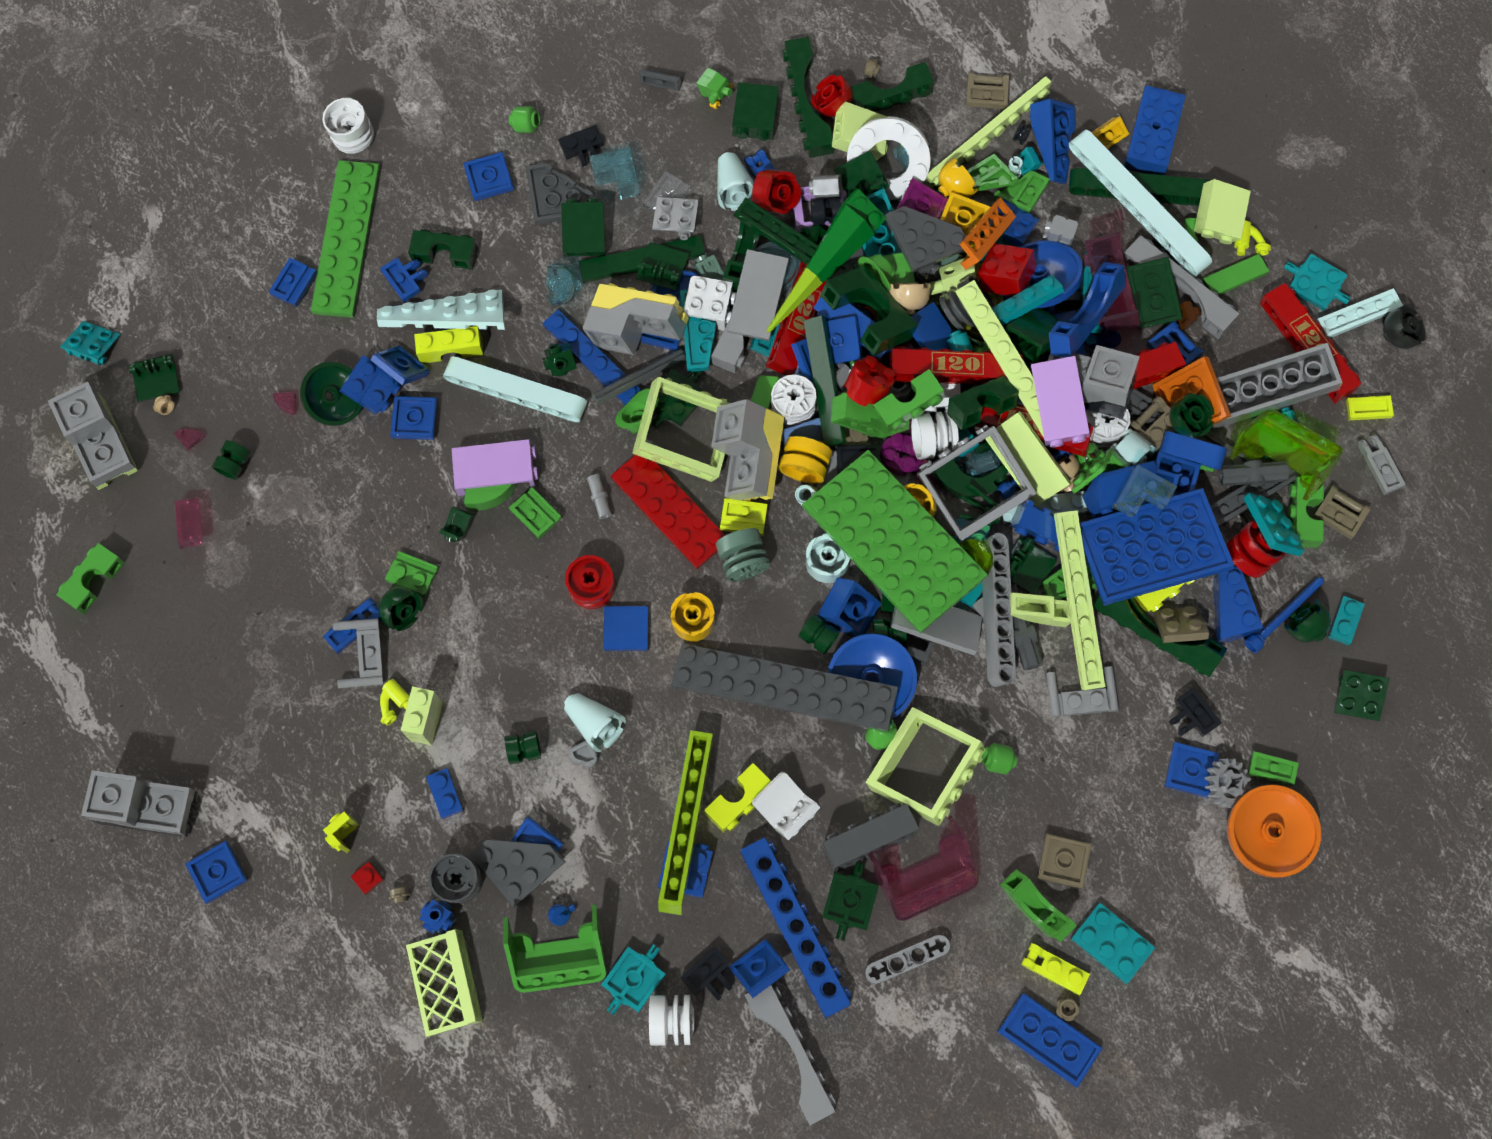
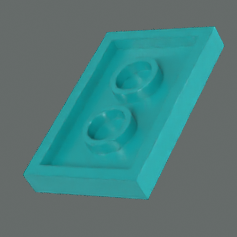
[1243,493,1305,556]
[1071,903,1155,985]

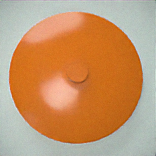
[1227,785,1321,878]

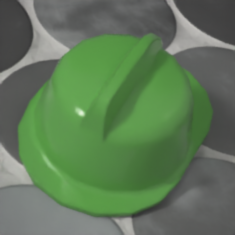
[858,254,895,291]
[616,389,659,434]

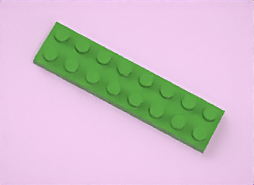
[311,160,380,318]

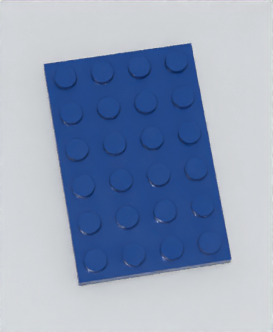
[1080,488,1234,606]

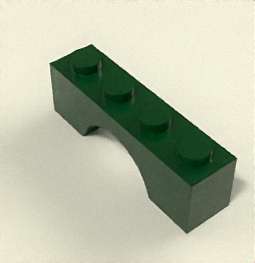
[851,62,934,112]
[723,208,766,292]

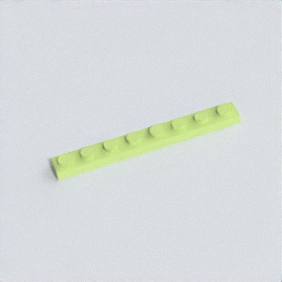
[924,76,1051,189]
[955,280,1044,438]
[1054,510,1105,690]

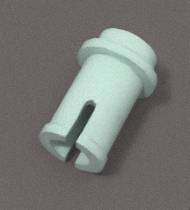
[1007,156,1023,178]

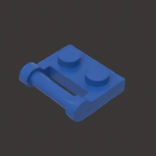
[1147,321,1204,367]

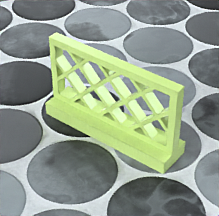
[406,929,483,1037]

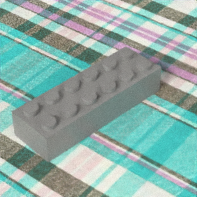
[1212,343,1343,430]

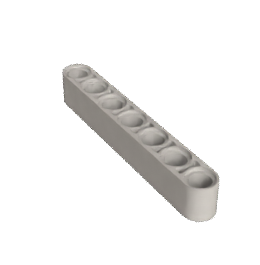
[980,533,1016,687]

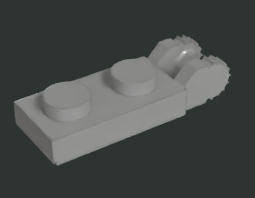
[1357,435,1406,495]

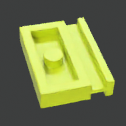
[720,498,768,536]

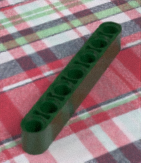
[1069,168,1211,206]

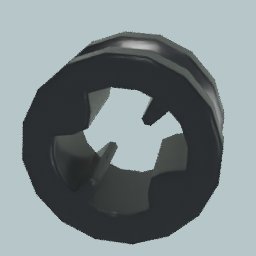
[1013,124,1031,145]

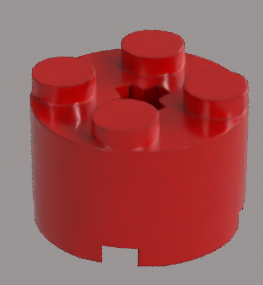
[751,169,801,214]
[844,356,896,408]

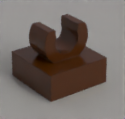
[1176,301,1202,330]

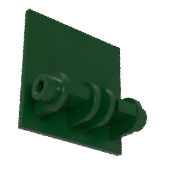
[834,150,890,199]
[636,242,689,291]
[128,354,180,402]
[1009,537,1058,595]
[1334,669,1390,721]

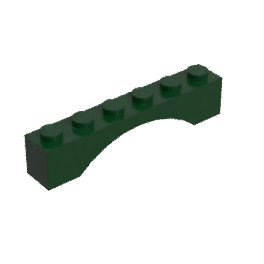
[782,37,834,158]
[1093,596,1227,677]

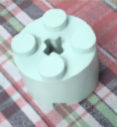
[1111,428,1156,467]
[806,534,850,583]

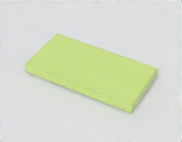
[985,411,1071,506]

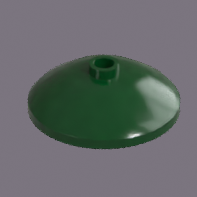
[300,362,362,426]

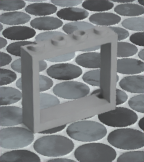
[917,425,1036,541]

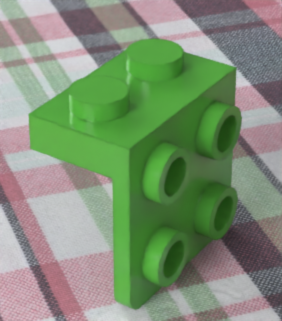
[1071,447,1129,494]

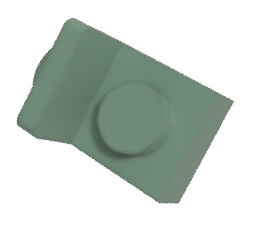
[692,253,724,280]

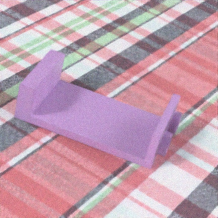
[1031,356,1090,447]
[452,439,538,496]

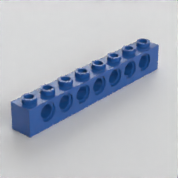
[740,837,852,1019]

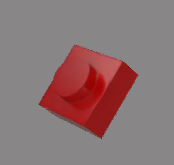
[350,862,384,895]

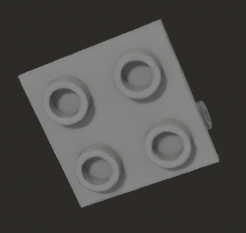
[652,197,699,240]

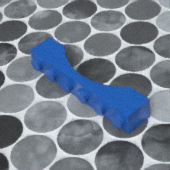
[1049,262,1126,358]

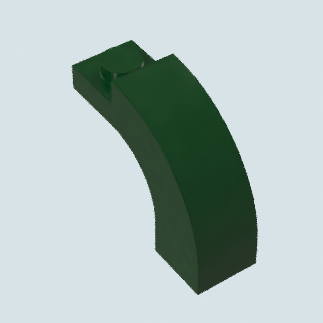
[931,459,1009,498]

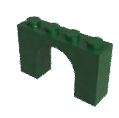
[820,266,918,356]

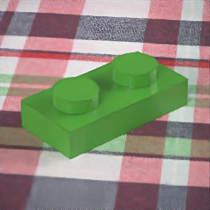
[1248,751,1299,786]

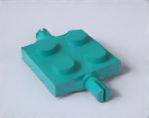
[1283,254,1351,311]
[601,944,666,1015]

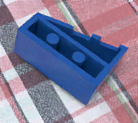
[1010,500,1060,553]
[1213,567,1263,644]

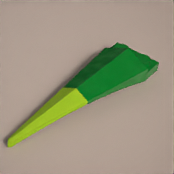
[766,189,886,332]

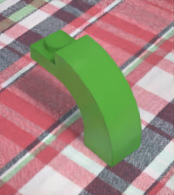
[464,483,518,511]
[1000,869,1077,942]

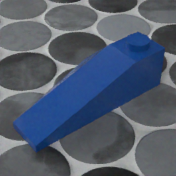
[1030,99,1076,184]

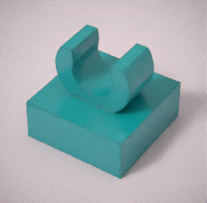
[1018,147,1043,175]

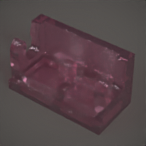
[174,499,203,549]

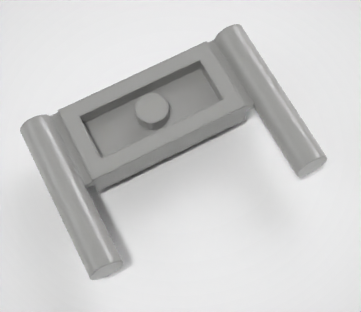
[333,618,383,688]
[1046,666,1119,717]

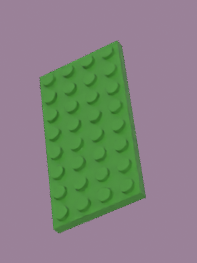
[802,450,988,634]

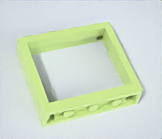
[632,377,730,482]
[866,707,986,826]

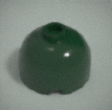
[1169,393,1214,437]
[378,586,423,631]
[1284,599,1331,643]

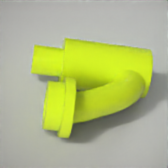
[1234,221,1271,256]
[380,679,410,726]

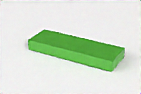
[1202,254,1269,295]

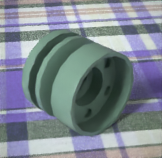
[715,528,770,581]

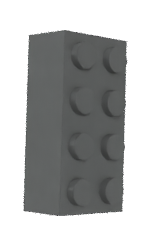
[822,803,919,874]

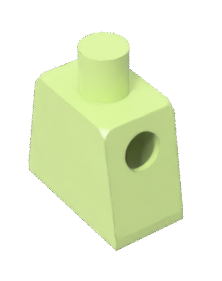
[929,258,977,295]

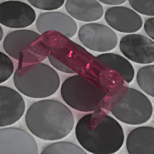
[1083,232,1140,331]
[868,815,979,921]

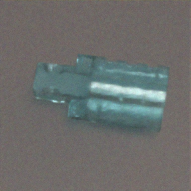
[960,449,1000,476]

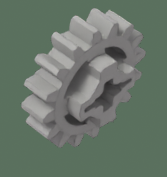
[1205,758,1251,808]

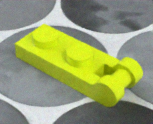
[1021,943,1090,996]

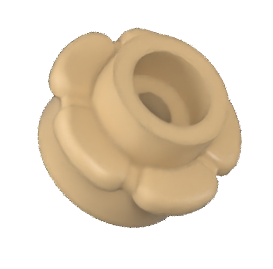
[153,395,175,415]

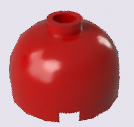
[811,74,853,117]

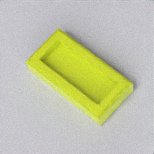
[1346,395,1394,420]

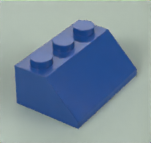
[1082,461,1157,519]

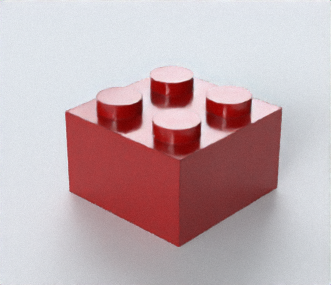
[978,243,1036,297]

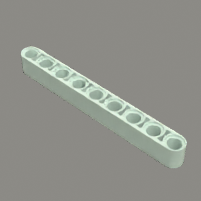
[1069,130,1212,277]

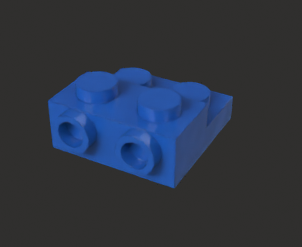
[339,355,401,415]
[658,841,713,899]

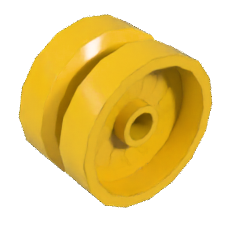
[778,436,832,484]

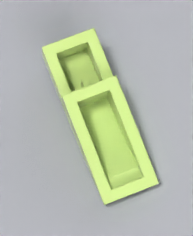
[1010,593,1071,627]

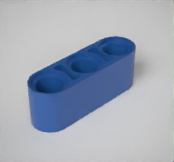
[1159,431,1227,470]

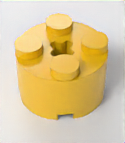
[670,592,716,642]

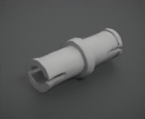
[587,474,612,519]

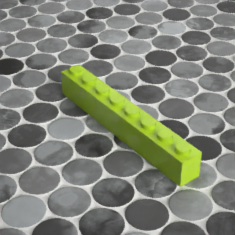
[658,730,713,915]

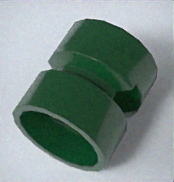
[212,440,251,480]
[798,613,840,655]
[873,617,907,646]
[504,730,541,765]

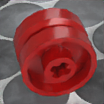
[1227,521,1285,578]
[565,555,616,609]

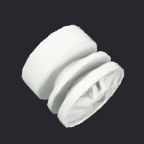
[322,98,374,154]
[771,375,816,428]
[1086,409,1130,452]
[911,411,959,460]
[649,995,695,1046]

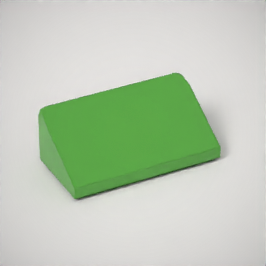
[750,375,779,410]

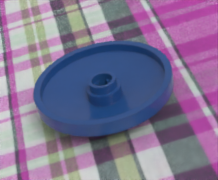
[1003,240,1083,308]
[827,633,917,719]

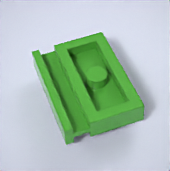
[509,487,562,539]
[385,551,439,597]

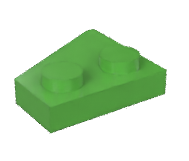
[967,154,1018,191]
[994,170,1050,213]

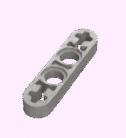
[865,935,950,985]

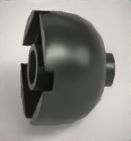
[1383,305,1426,349]

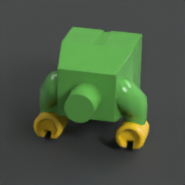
[696,68,734,109]

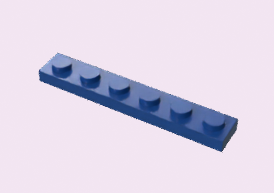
[543,310,642,405]

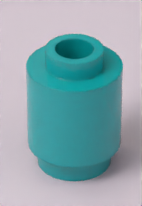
[947,330,975,352]

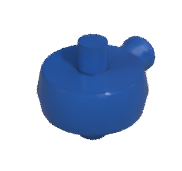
[548,904,576,926]

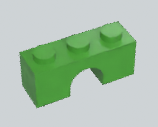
[874,369,945,432]
[1288,477,1324,548]
[56,543,125,615]

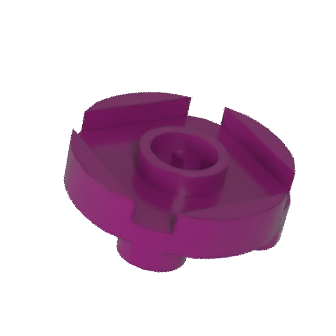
[880,433,923,475]

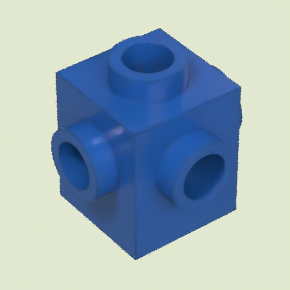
[419,900,456,934]

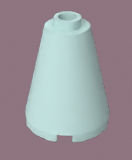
[717,152,754,211]
[564,693,626,752]

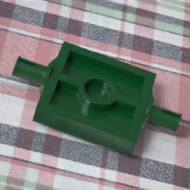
[651,369,706,428]
[822,862,879,941]

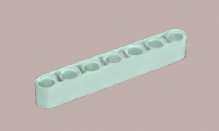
[443,356,587,422]

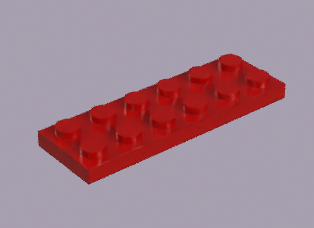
[610,455,726,569]

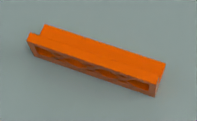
[959,197,1016,270]

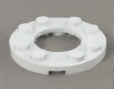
[847,116,931,200]

